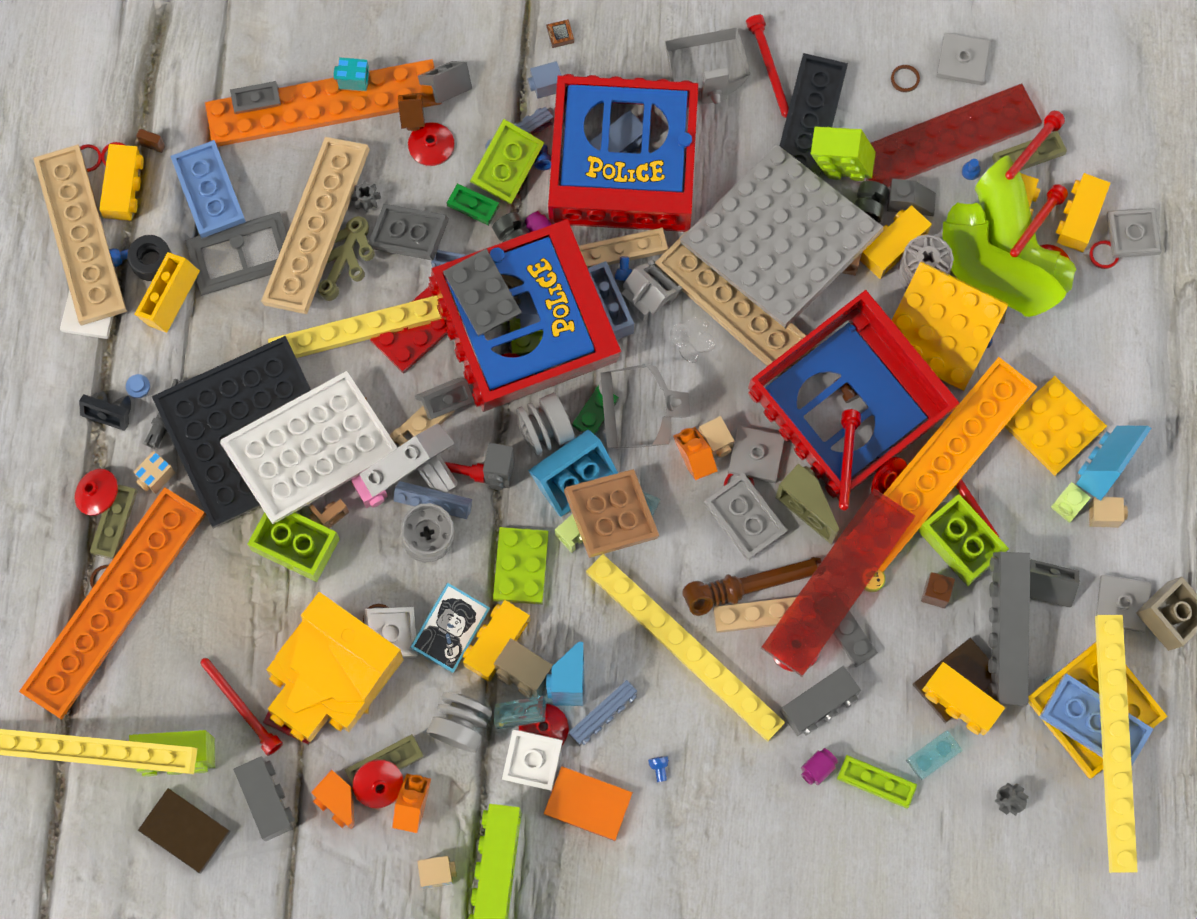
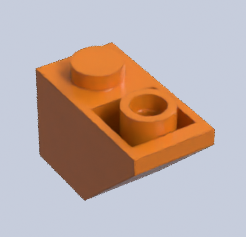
[673,427,718,480]
[311,770,355,829]
[392,774,431,833]

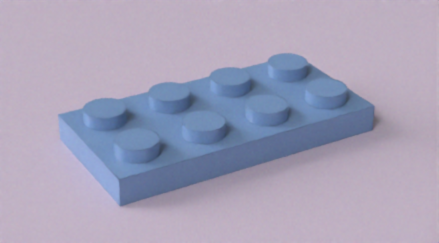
[170,140,246,238]
[1039,673,1153,766]

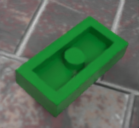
[446,183,499,226]
[572,385,619,435]

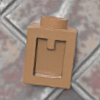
[309,499,349,528]

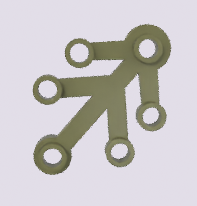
[318,216,375,301]

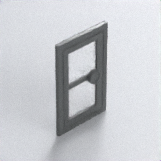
[185,211,287,296]

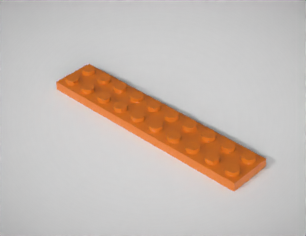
[205,59,442,147]
[19,487,206,720]

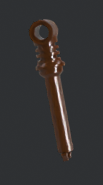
[682,557,826,616]

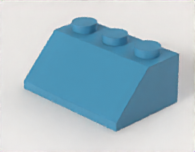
[1076,425,1152,501]
[528,430,618,517]
[546,642,584,706]

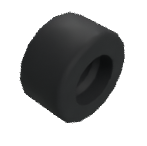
[127,235,171,281]

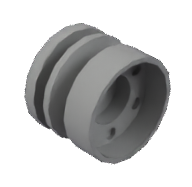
[898,235,954,290]
[516,392,575,455]
[401,503,454,563]
[427,692,492,753]

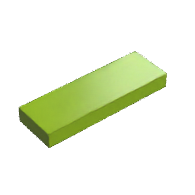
[837,755,917,809]

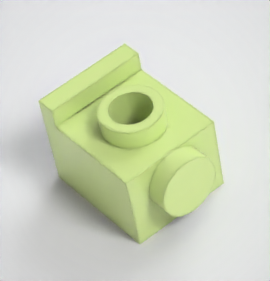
[1051,482,1091,523]
[555,514,583,553]

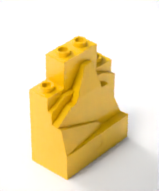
[266,592,404,743]

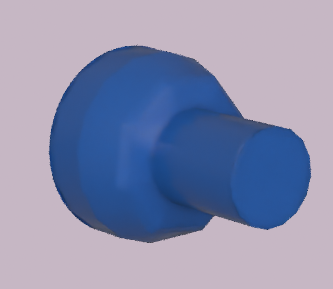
[534,145,552,170]
[962,159,981,180]
[109,248,128,267]
[615,256,632,281]
[648,756,669,782]

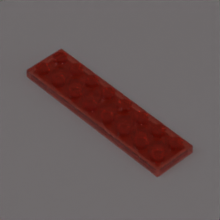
[865,83,1042,187]
[761,488,915,677]

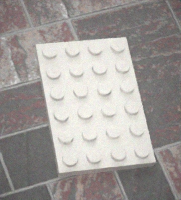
[220,371,397,524]

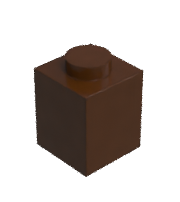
[398,93,425,131]
[921,572,955,609]

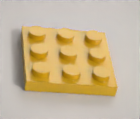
[1005,376,1107,476]

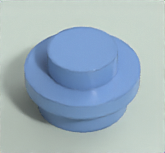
[126,374,150,398]

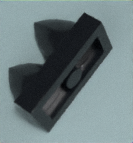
[79,391,131,431]

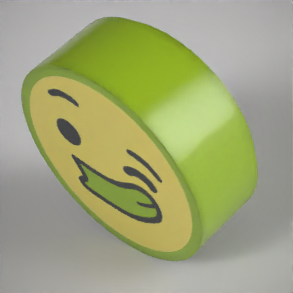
[860,566,885,592]

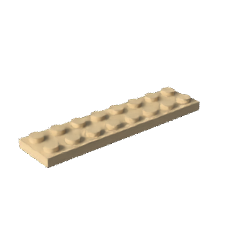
[261,137,370,314]
[33,144,127,326]
[655,231,818,376]

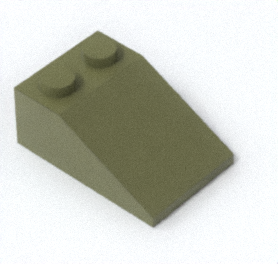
[775,463,839,545]

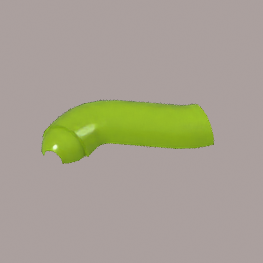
[975,155,1076,293]
[942,202,1067,317]

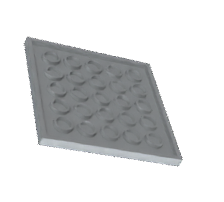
[680,145,883,329]

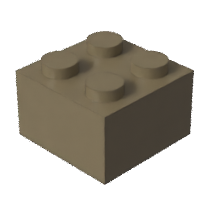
[1136,577,1197,651]
[494,638,553,699]

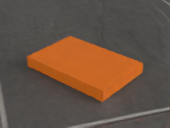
[544,766,633,841]

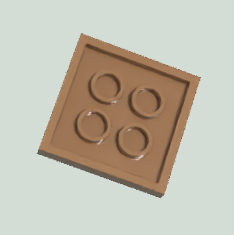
[564,469,659,558]

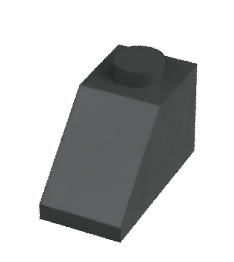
[887,179,936,216]

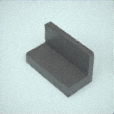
[418,61,472,103]
[230,81,281,114]
[415,378,474,420]
[1030,559,1080,608]

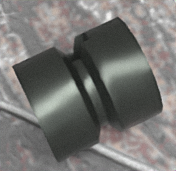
[854,181,890,223]
[492,212,530,242]

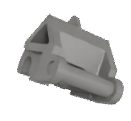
[621,260,683,322]

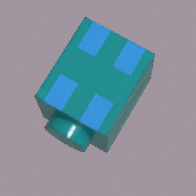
[334,57,370,91]

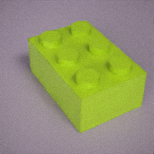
[811,127,876,181]
[918,494,1009,586]
[247,512,340,582]
[129,730,215,777]

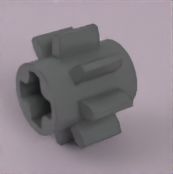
[351,181,381,212]
[995,783,1029,816]

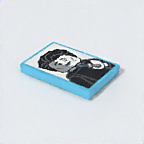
[410,583,490,673]

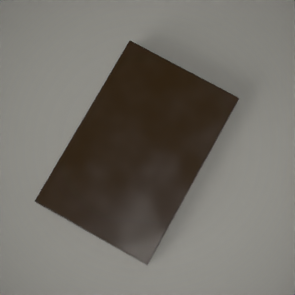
[912,637,991,723]
[138,788,231,874]

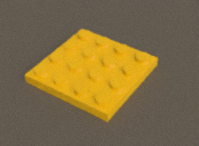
[892,261,1009,391]
[1028,642,1168,779]

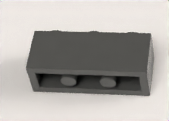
[780,665,861,736]
[233,756,295,842]

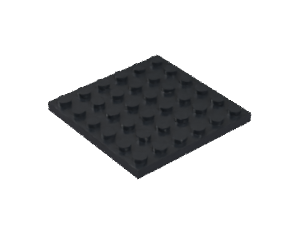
[151,336,311,529]

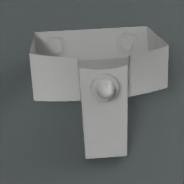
[665,28,750,104]
[599,364,691,448]
[359,423,458,497]

